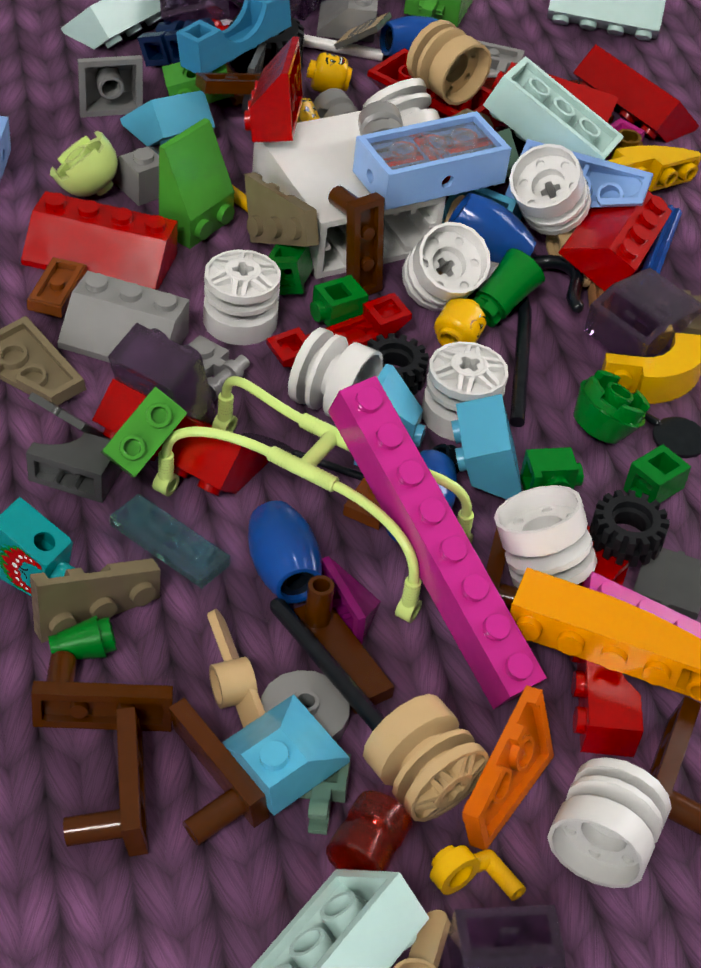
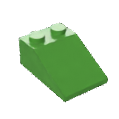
[159,118,235,249]

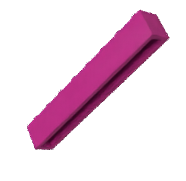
[328,376,547,710]

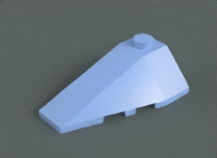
[505,139,654,208]

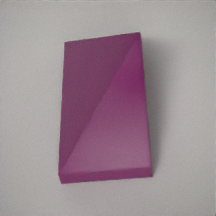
[322,556,381,644]

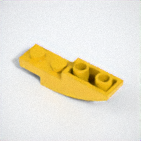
[607,145,701,192]

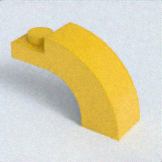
[601,332,701,404]

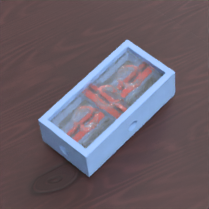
[353,111,512,210]

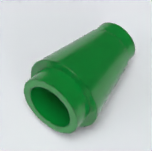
[48,615,117,660]

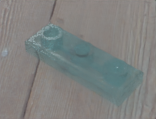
[110,494,230,589]

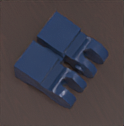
[137,18,215,67]

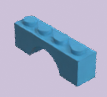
[176,0,291,74]

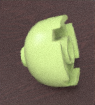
[50,131,118,197]

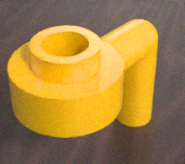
[430,845,526,901]

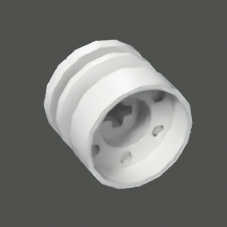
[363,78,441,126]
[509,144,592,235]
[402,222,491,311]
[203,249,281,346]
[288,327,383,417]
[422,341,508,441]
[494,485,597,588]
[547,757,672,888]

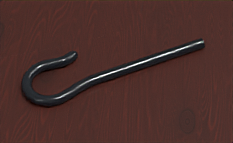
[510,255,585,428]

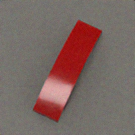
[266,292,412,368]

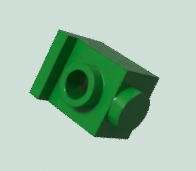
[268,244,313,295]
[310,275,369,327]
[623,444,691,503]
[520,447,584,491]

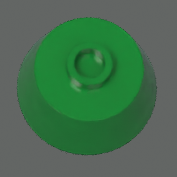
[573,370,650,444]

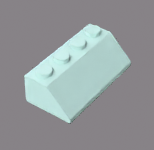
[60,0,182,49]
[547,0,666,41]
[483,56,624,160]
[251,869,430,968]

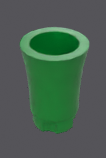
[473,248,545,327]

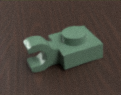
[300,753,351,835]

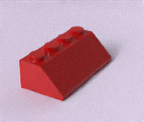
[244,36,303,142]
[573,44,699,143]
[367,48,499,129]
[21,191,178,290]
[558,191,672,297]
[92,378,268,496]

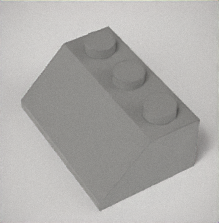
[58,271,189,375]

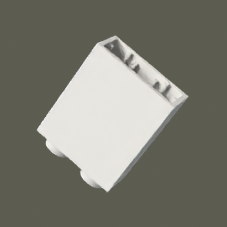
[252,111,446,279]

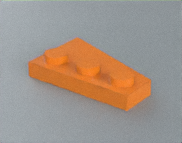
[462,685,554,850]

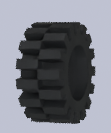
[367,333,429,395]
[589,490,670,567]

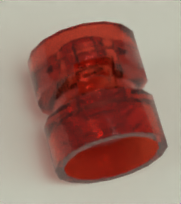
[326,790,413,871]

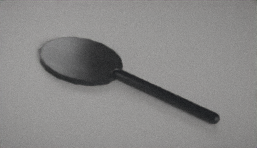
[645,412,701,458]
[241,433,364,481]

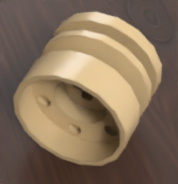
[406,19,492,105]
[363,694,489,822]

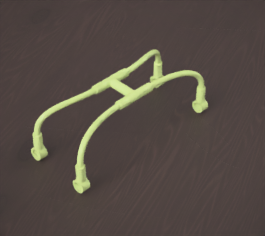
[152,376,474,623]

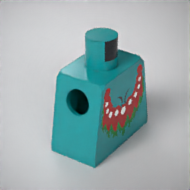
[0,497,74,597]

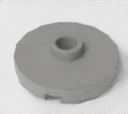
[261,670,350,742]

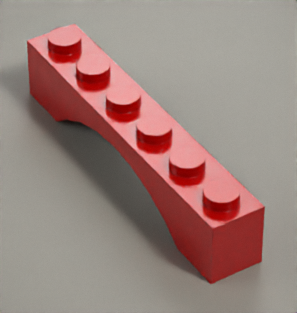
[570,526,644,758]

